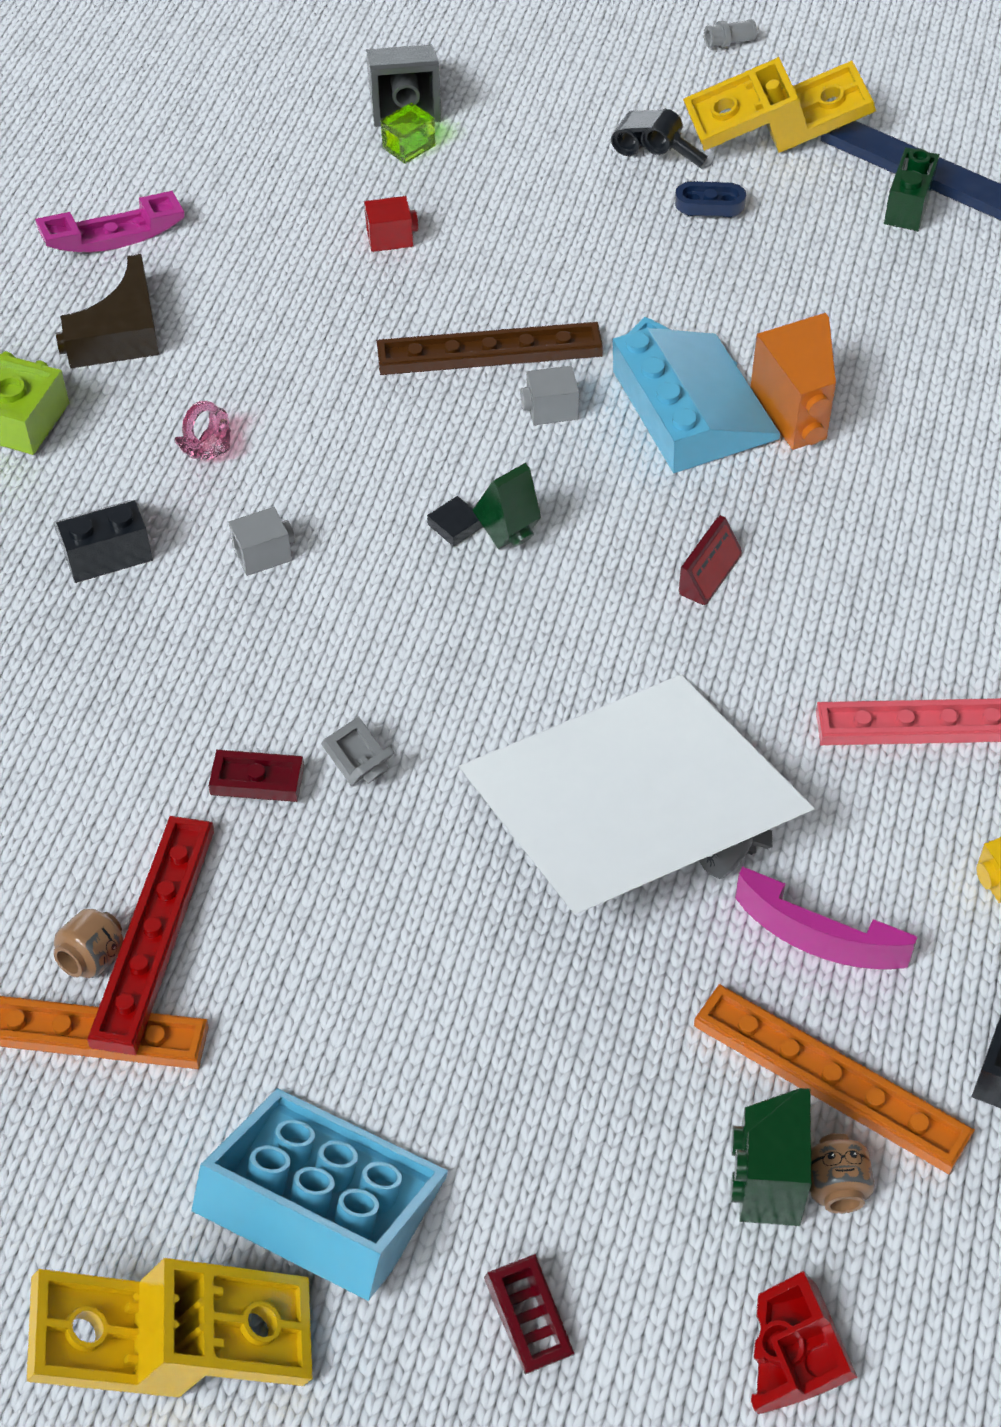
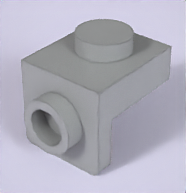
[321,716,394,786]

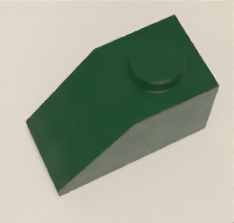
[472,462,541,550]

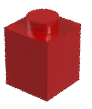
[364,196,419,252]

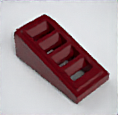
[484,1254,575,1375]

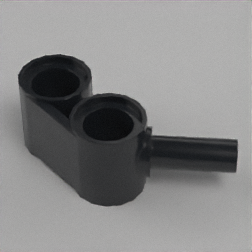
[611,109,708,167]

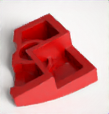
[751,1271,857,1414]

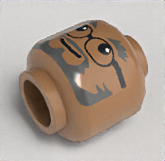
[53,909,124,978]
[810,1133,875,1214]

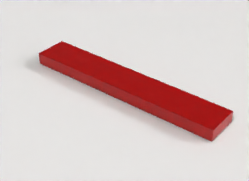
[87,816,214,1056]

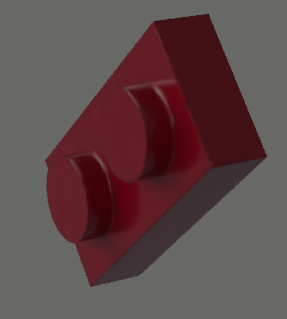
[208,749,304,802]

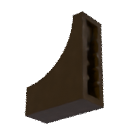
[56,254,159,369]

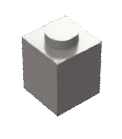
[520,365,579,425]
[229,507,295,576]

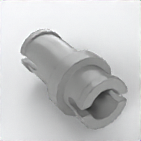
[704,19,757,48]

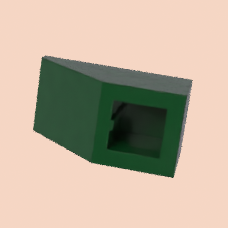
[884,147,940,232]

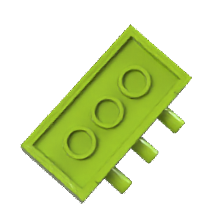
[0,351,69,455]

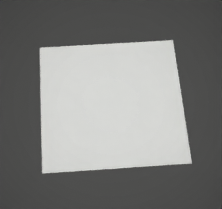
[458,674,815,915]

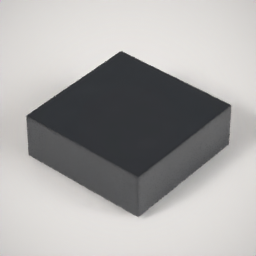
[427,496,483,547]

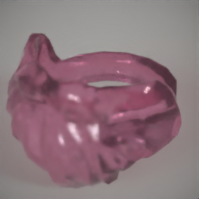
[174,400,231,461]

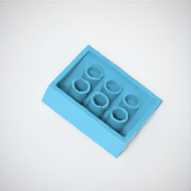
[613,328,780,474]
[191,1088,448,1301]

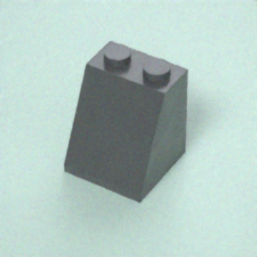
[366,44,441,127]

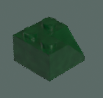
[730,1088,811,1226]

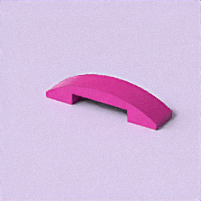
[35,191,184,252]
[735,866,917,969]

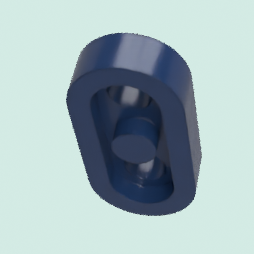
[675,181,746,217]

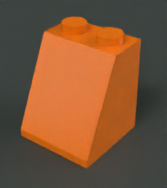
[750,312,836,450]

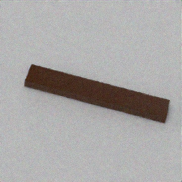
[376,322,603,375]

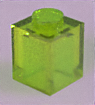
[381,102,435,164]

